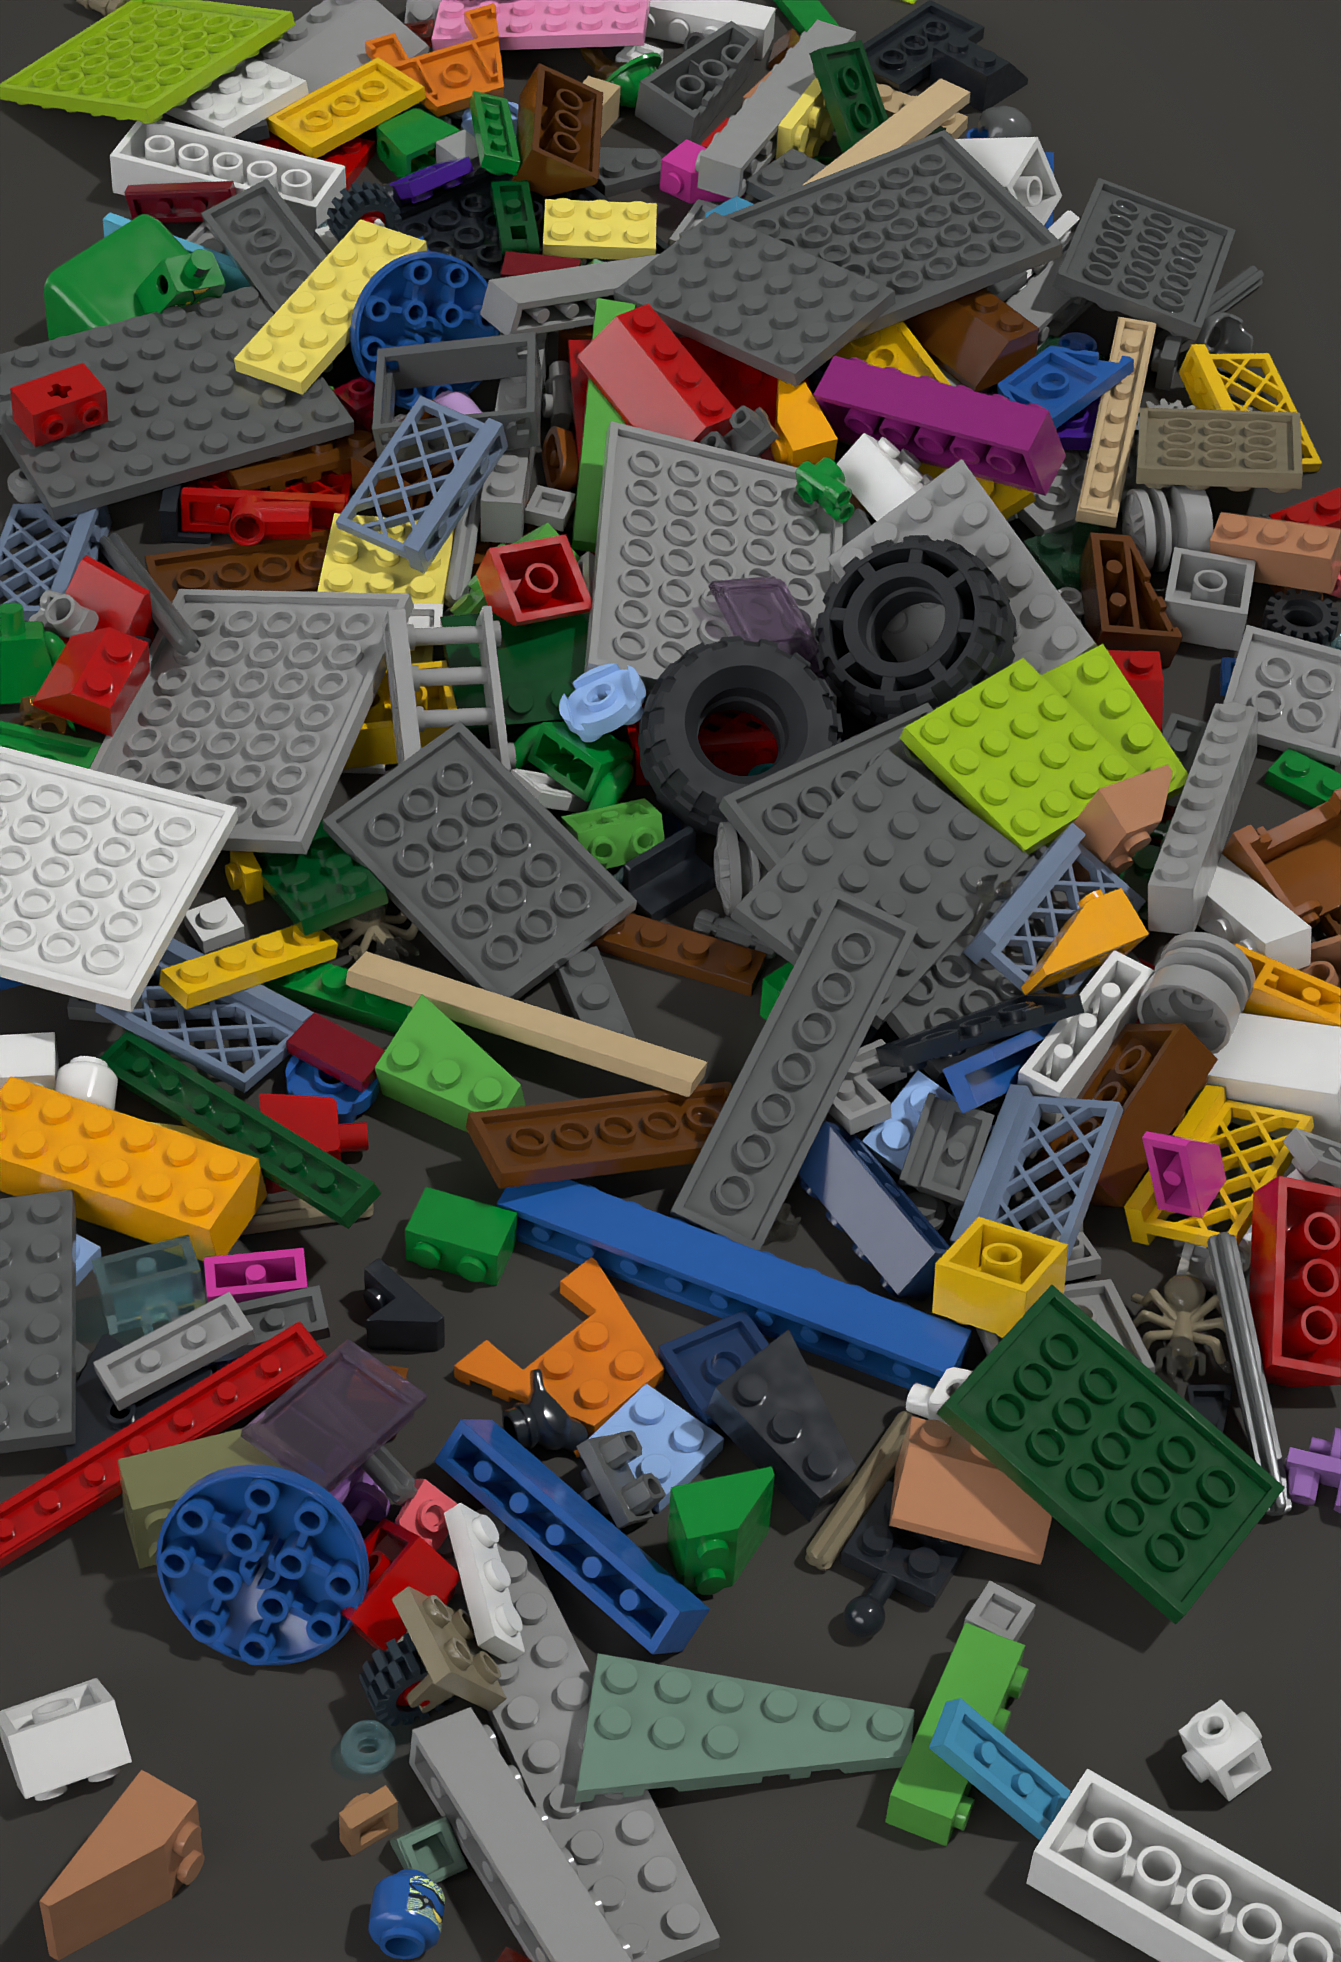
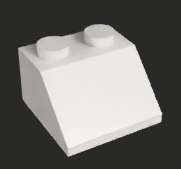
[0,1678,132,1801]

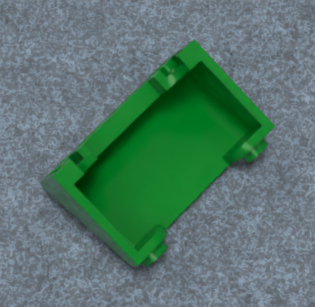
[44,214,190,340]

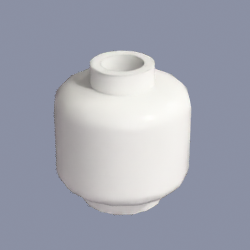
[55,1056,118,1110]

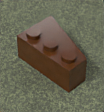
[1078,532,1183,667]

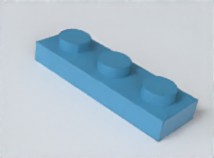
[929,1698,1071,1840]

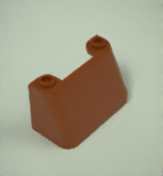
[1222,788,1341,929]

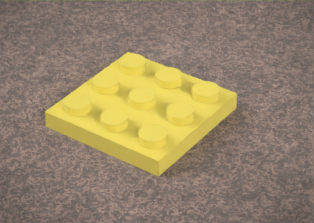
[317,513,456,607]

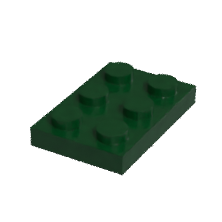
[809,40,888,153]

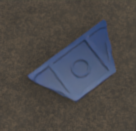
[997,346,1134,428]

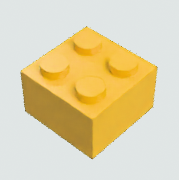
[932,1217,1068,1338]

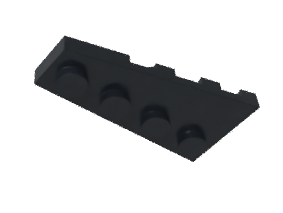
[876,993,1084,1073]

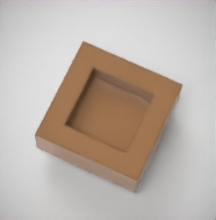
[339,1785,398,1857]

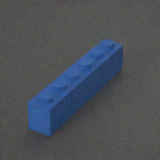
[434,1419,710,1655]

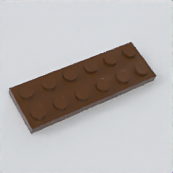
[466,1081,733,1189]

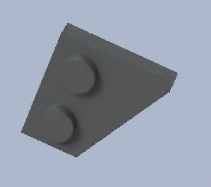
[595,147,662,197]

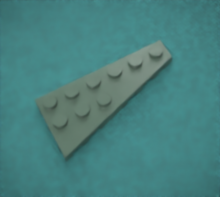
[574,1653,914,1803]

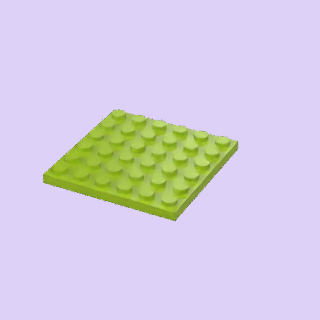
[0,0,296,124]

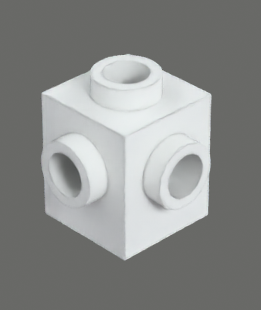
[1179,1700,1272,1801]

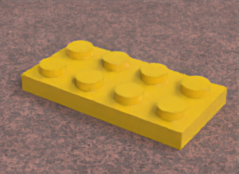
[266,57,426,159]

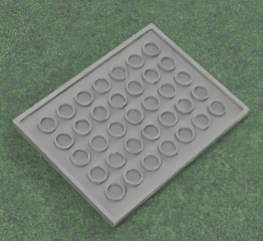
[584,421,843,710]
[90,589,414,854]

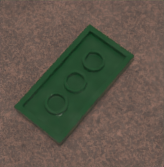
[253,819,389,936]

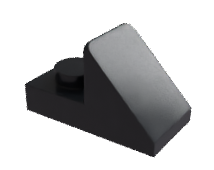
[363,1258,445,1352]

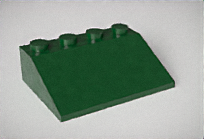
[440,612,624,740]

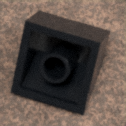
[929,33,1028,112]

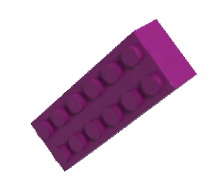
[813,356,1066,496]

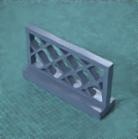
[336,396,508,573]
[0,503,112,621]
[963,822,1146,994]
[95,938,314,1093]
[950,1084,1123,1266]

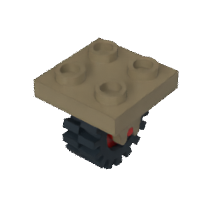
[359,1586,507,1726]

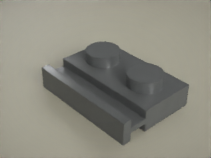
[897,1092,995,1207]

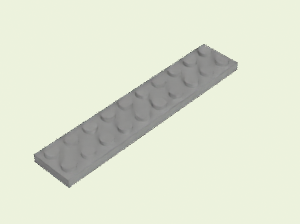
[435,1508,720,1962]

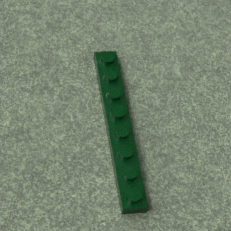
[99,1030,381,1229]

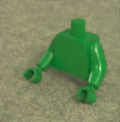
[0,603,77,733]
[510,722,634,811]

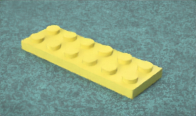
[234,219,427,395]

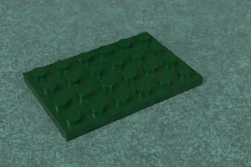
[936,1284,1285,1625]

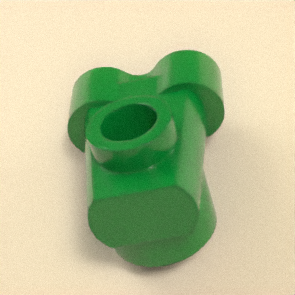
[795,457,855,524]

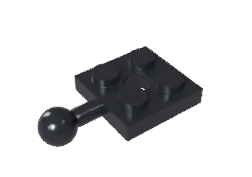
[840,1480,970,1638]

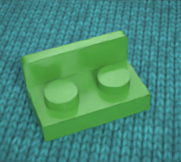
[561,798,665,869]

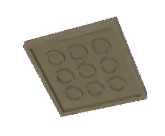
[1136,408,1303,493]

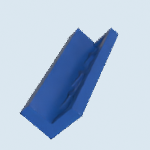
[942,1021,1058,1113]

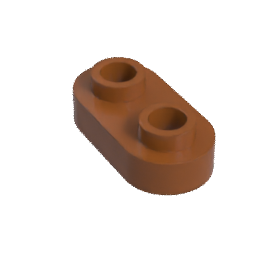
[542,426,578,492]

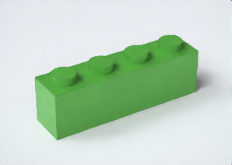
[885,1622,1029,1847]

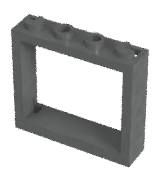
[372,332,541,461]

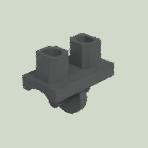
[700,405,779,459]
[576,1430,666,1529]

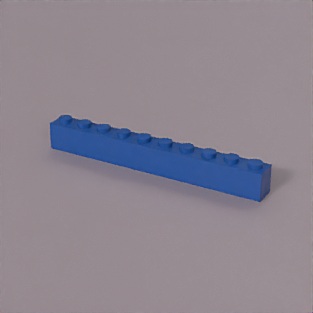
[497,1180,972,1390]

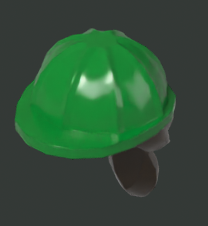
[580,47,662,108]

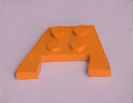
[365,3,504,117]
[454,1257,664,1436]

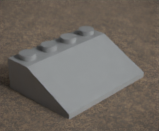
[253,0,429,94]

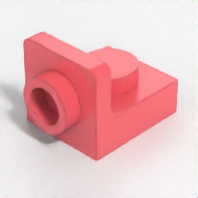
[395,1479,457,1550]

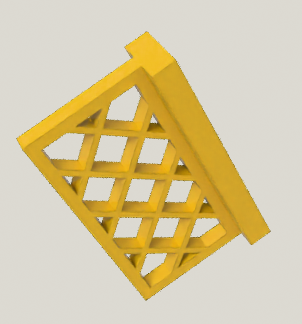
[1178,344,1322,472]
[1124,1084,1314,1247]

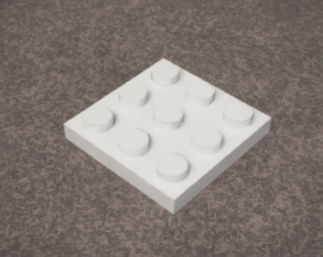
[165,57,309,138]

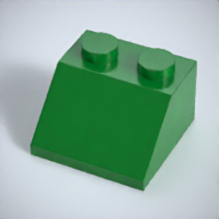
[667,1467,775,1595]

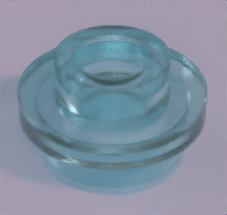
[341,1720,395,1774]

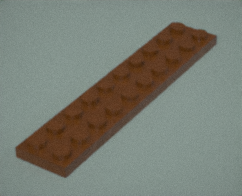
[145,500,559,603]

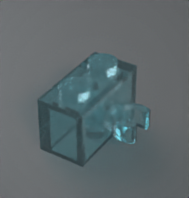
[91,1235,206,1335]

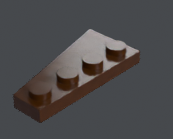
[223,430,374,492]

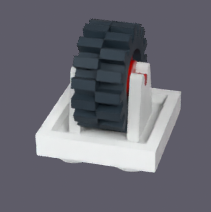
[314,181,402,255]

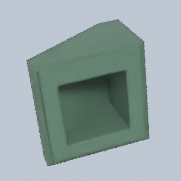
[389,1816,468,1883]

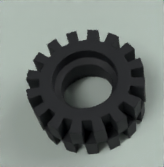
[1261,588,1339,648]

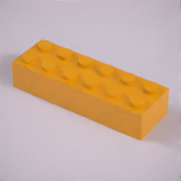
[0,1076,267,1262]

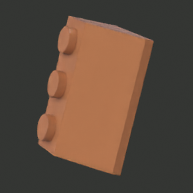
[1210,512,1341,594]
[1072,765,1173,882]
[889,1416,1052,1565]

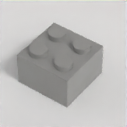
[1164,547,1256,651]

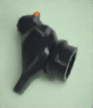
[502,1369,588,1458]

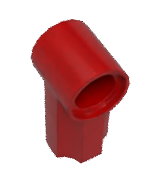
[228,495,313,546]

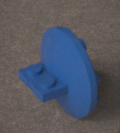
[350,251,500,410]
[156,1465,369,1665]

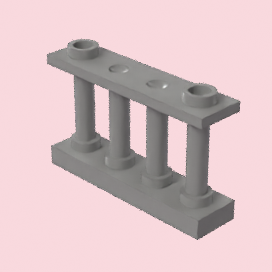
[382,606,516,771]

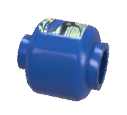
[368,1869,445,1960]

